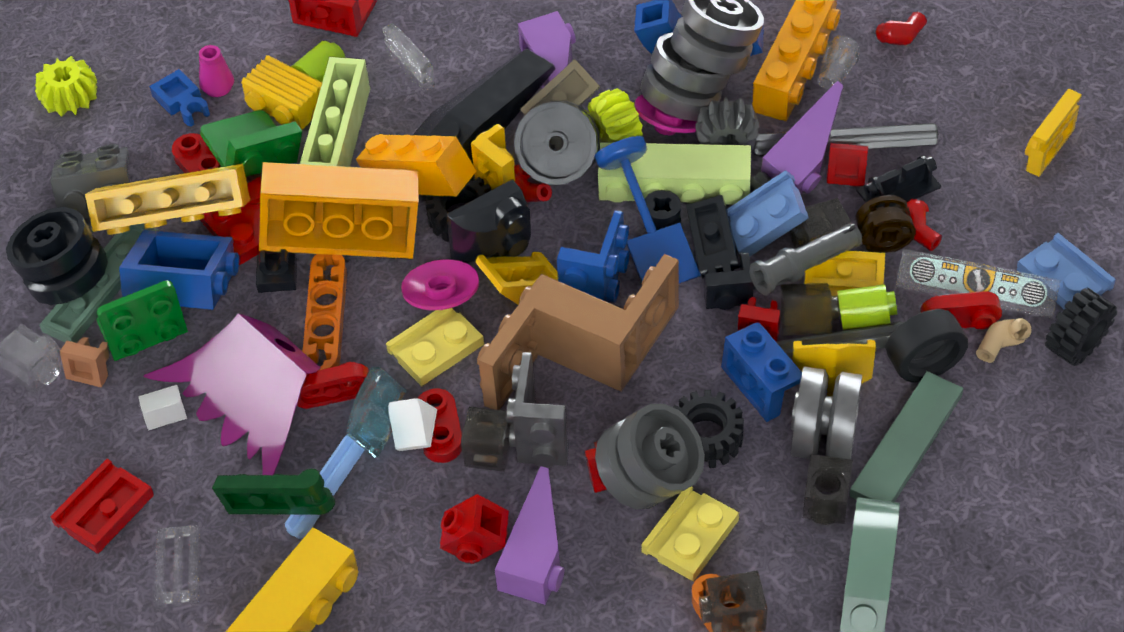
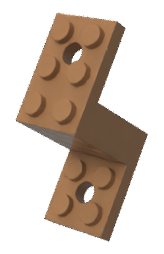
[477,254,679,412]

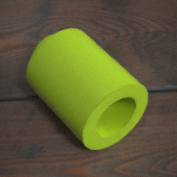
[291,41,345,82]
[837,284,898,330]

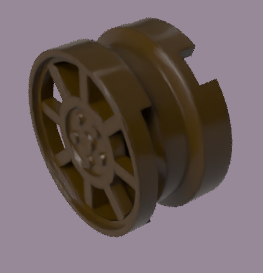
[855,195,916,253]

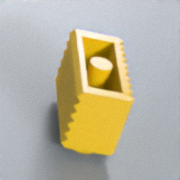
[241,55,322,130]

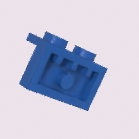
[721,323,802,422]

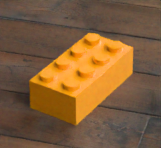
[259,162,419,259]

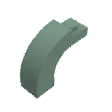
[840,497,900,632]

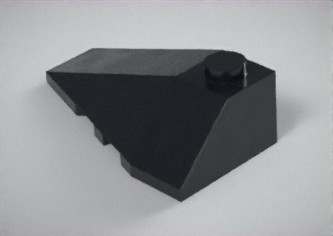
[413,49,556,164]

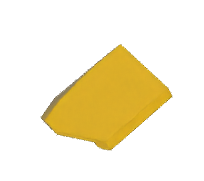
[476,252,558,305]
[792,340,876,396]

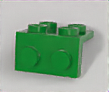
[200,110,302,177]
[96,280,188,361]

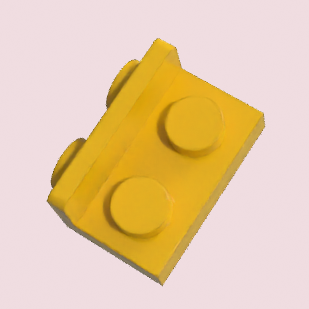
[471,124,515,190]

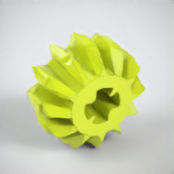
[35,56,97,117]
[588,88,643,143]

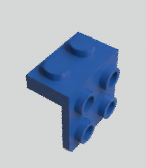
[557,210,630,303]

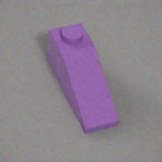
[518,11,576,89]
[761,81,843,194]
[495,466,565,605]

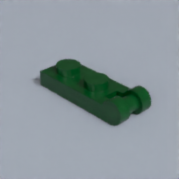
[212,468,336,515]

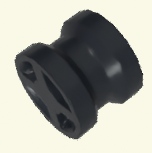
[643,190,681,230]

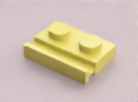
[386,308,484,387]
[641,486,739,582]

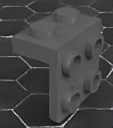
[50,144,130,218]

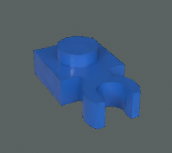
[149,69,210,127]

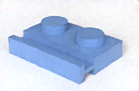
[727,170,809,257]
[1017,233,1116,309]

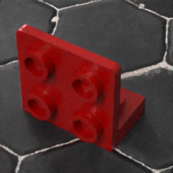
[288,0,377,37]

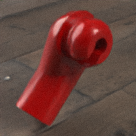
[875,12,927,45]
[514,164,552,202]
[907,199,942,251]

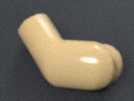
[976,318,1032,363]

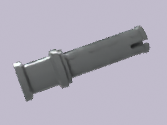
[749,223,862,296]

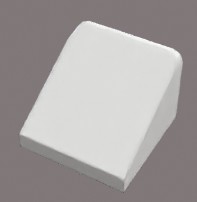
[138,385,187,430]
[388,398,437,451]

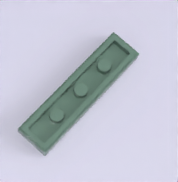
[40,223,160,343]
[850,371,964,502]

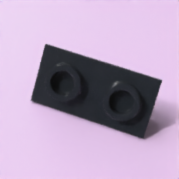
[856,155,941,208]

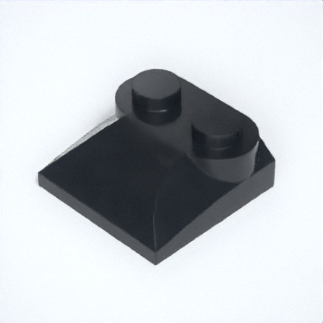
[447,179,531,263]

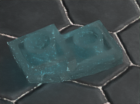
[346,367,407,458]

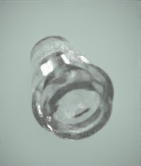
[817,35,860,90]

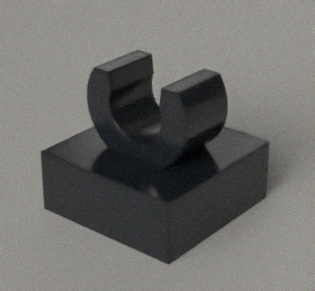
[256,249,297,293]

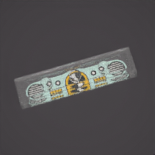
[895,249,1061,319]

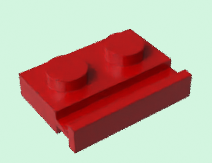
[50,459,154,554]

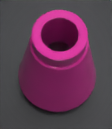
[199,45,234,97]

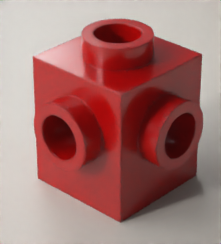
[440,494,509,564]

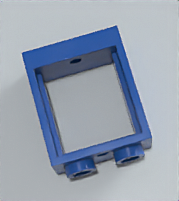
[119,230,239,310]

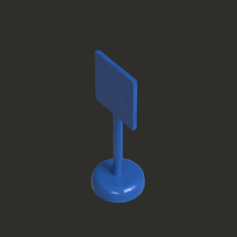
[594,136,701,284]

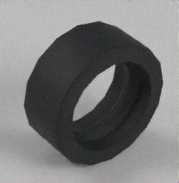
[886,309,968,382]

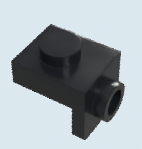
[704,253,757,310]

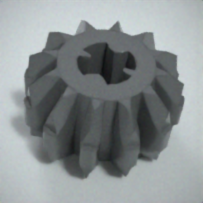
[695,97,759,148]

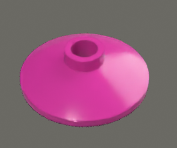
[634,94,697,136]
[401,259,479,310]

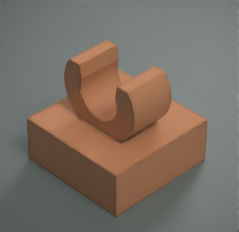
[60,337,109,388]

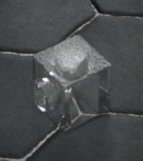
[0,324,63,394]

